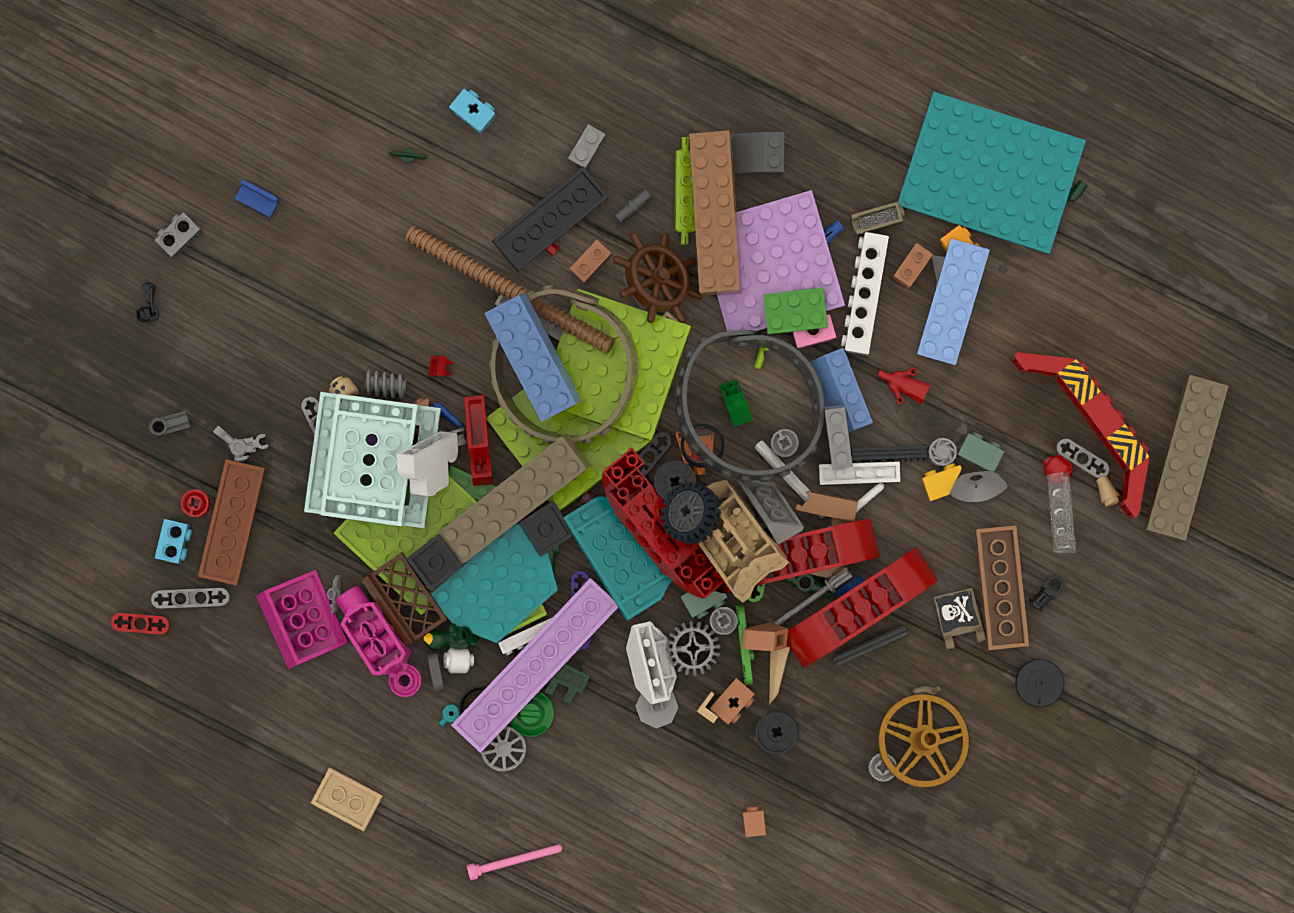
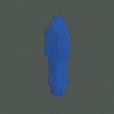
[432,402,464,428]

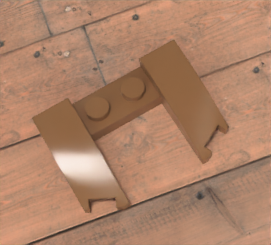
[794,491,858,578]

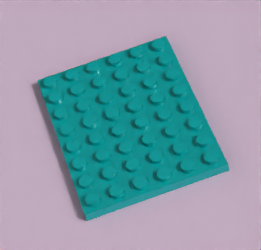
[898,92,1086,255]

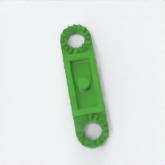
[736,604,754,685]

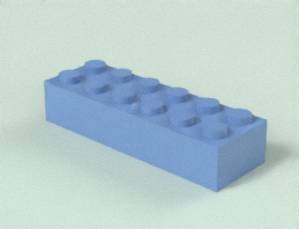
[484,292,581,422]

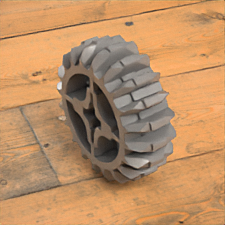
[666,621,720,676]

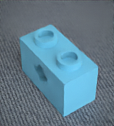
[449,89,496,134]

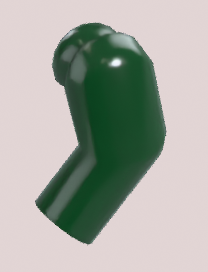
[1066,180,1088,202]

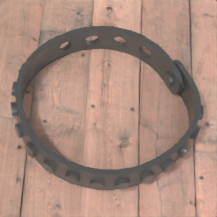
[674,330,824,482]

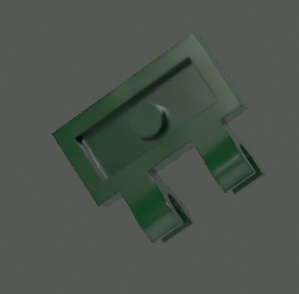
[545,664,590,705]

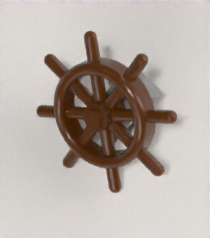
[613,232,703,323]

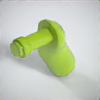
[754,347,770,369]

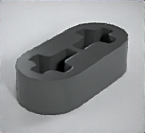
[427,653,445,692]

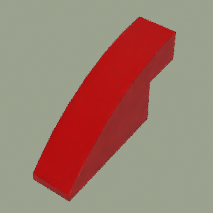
[464,395,493,486]

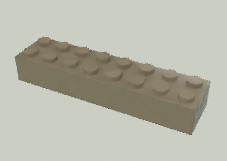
[1144,375,1228,541]
[438,434,592,565]

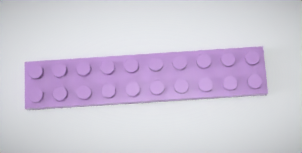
[451,578,618,753]

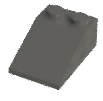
[732,132,784,175]

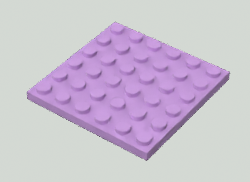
[717,190,845,332]

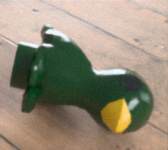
[423,623,479,651]

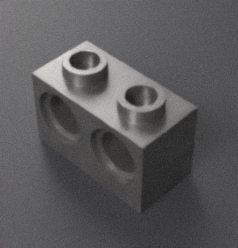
[155,212,203,259]

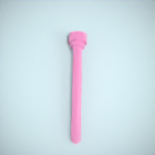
[467,844,562,881]

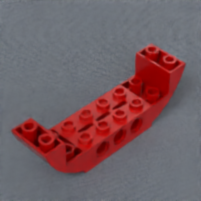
[602,448,725,599]
[721,518,880,594]
[787,547,938,668]

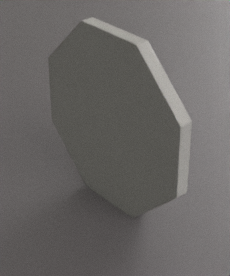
[635,692,679,728]

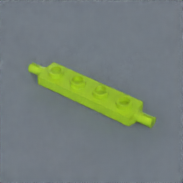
[674,137,695,245]

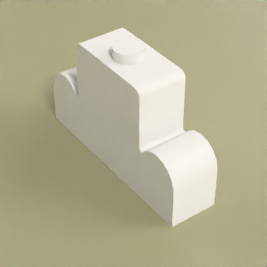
[396,431,458,496]

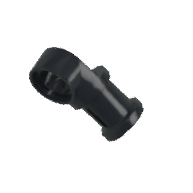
[1028,575,1064,613]

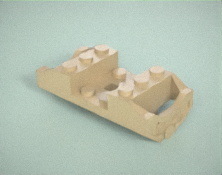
[698,480,789,602]

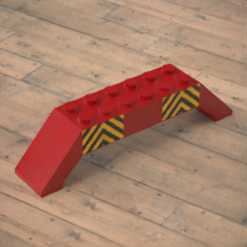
[1010,352,1150,519]

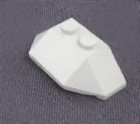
[626,621,677,704]

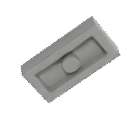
[568,124,605,169]

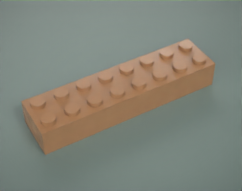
[689,130,742,296]

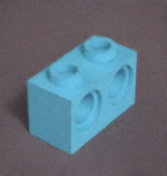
[155,519,192,564]

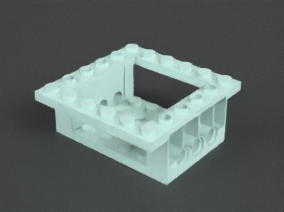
[304,392,441,528]

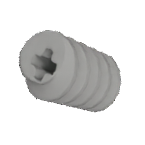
[365,370,407,400]

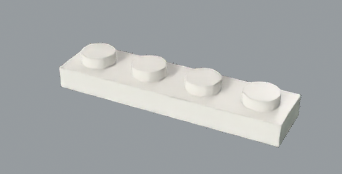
[819,462,900,485]

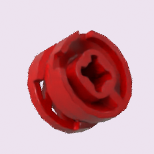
[181,489,211,518]

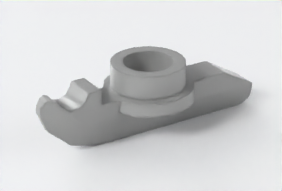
[327,575,341,614]

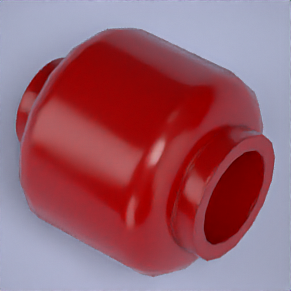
[1043,454,1074,484]

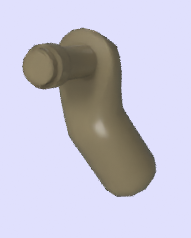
[912,686,941,695]

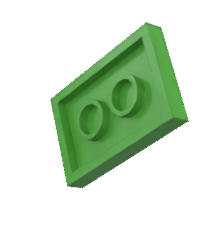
[763,287,828,335]

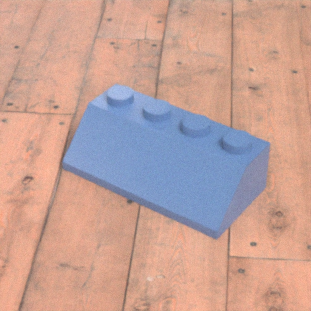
[810,348,873,433]

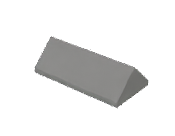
[738,479,804,545]

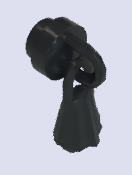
[136,282,159,323]

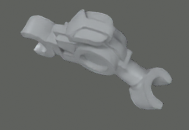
[213,426,269,462]

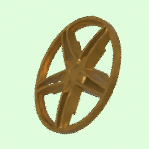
[878,694,969,787]

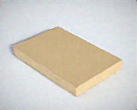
[311,767,383,832]

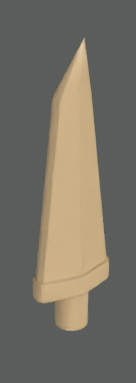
[769,647,790,705]

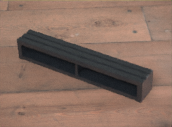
[851,445,927,463]

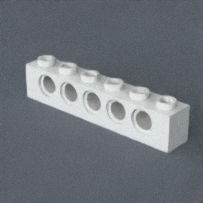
[841,232,889,356]

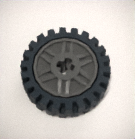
[661,482,721,544]

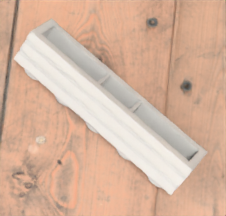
[498,618,552,655]

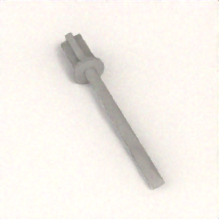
[773,567,853,625]

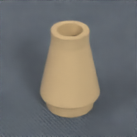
[1096,476,1120,507]

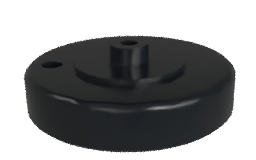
[1015,659,1064,707]

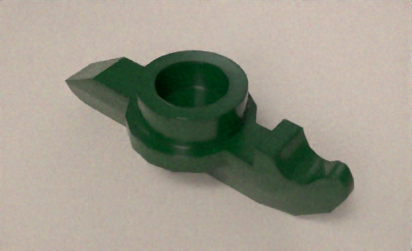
[389,148,427,163]

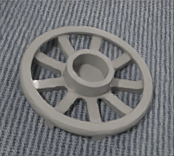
[481,726,526,771]

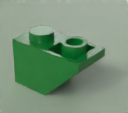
[719,379,753,427]

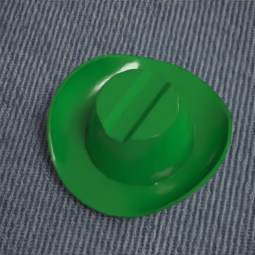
[510,692,554,737]

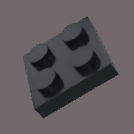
[518,501,573,557]

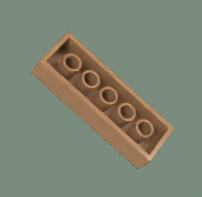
[974,525,1029,650]

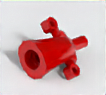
[877,368,931,405]

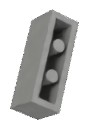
[824,404,853,470]

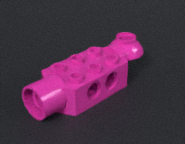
[335,585,421,697]

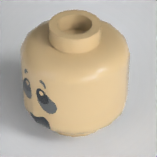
[329,376,359,396]

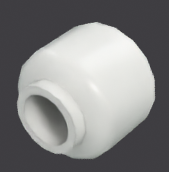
[443,648,474,674]

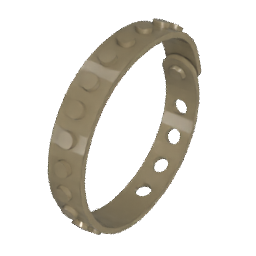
[489,285,639,444]

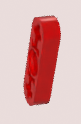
[111,613,171,634]

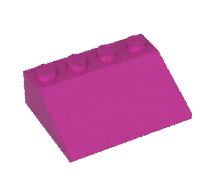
[256,570,348,669]

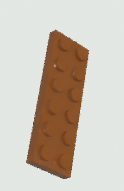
[198,459,265,586]

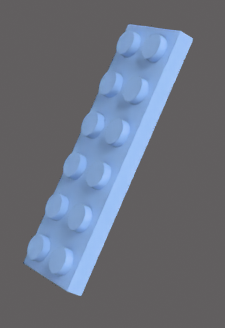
[917,238,990,365]

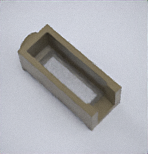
[850,202,905,236]

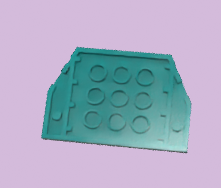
[563,496,672,621]
[431,519,558,643]

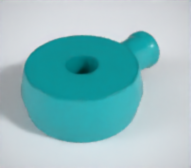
[438,704,460,727]

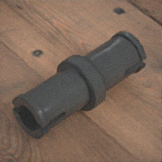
[614,188,652,224]

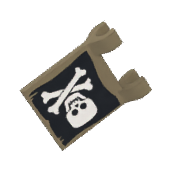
[933,588,986,650]

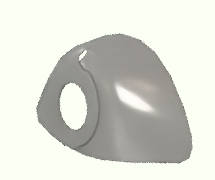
[951,471,1007,502]

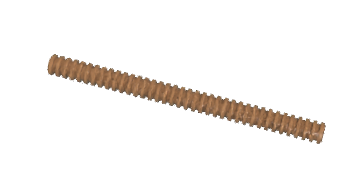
[405,226,614,354]

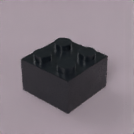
[406,534,463,591]

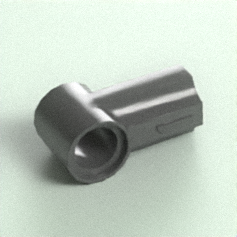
[149,411,191,437]

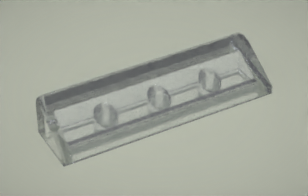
[1047,472,1076,553]

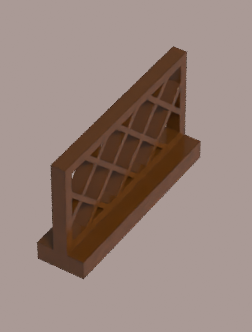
[361,552,448,647]

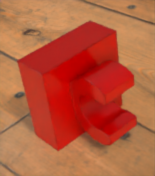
[428,356,453,377]

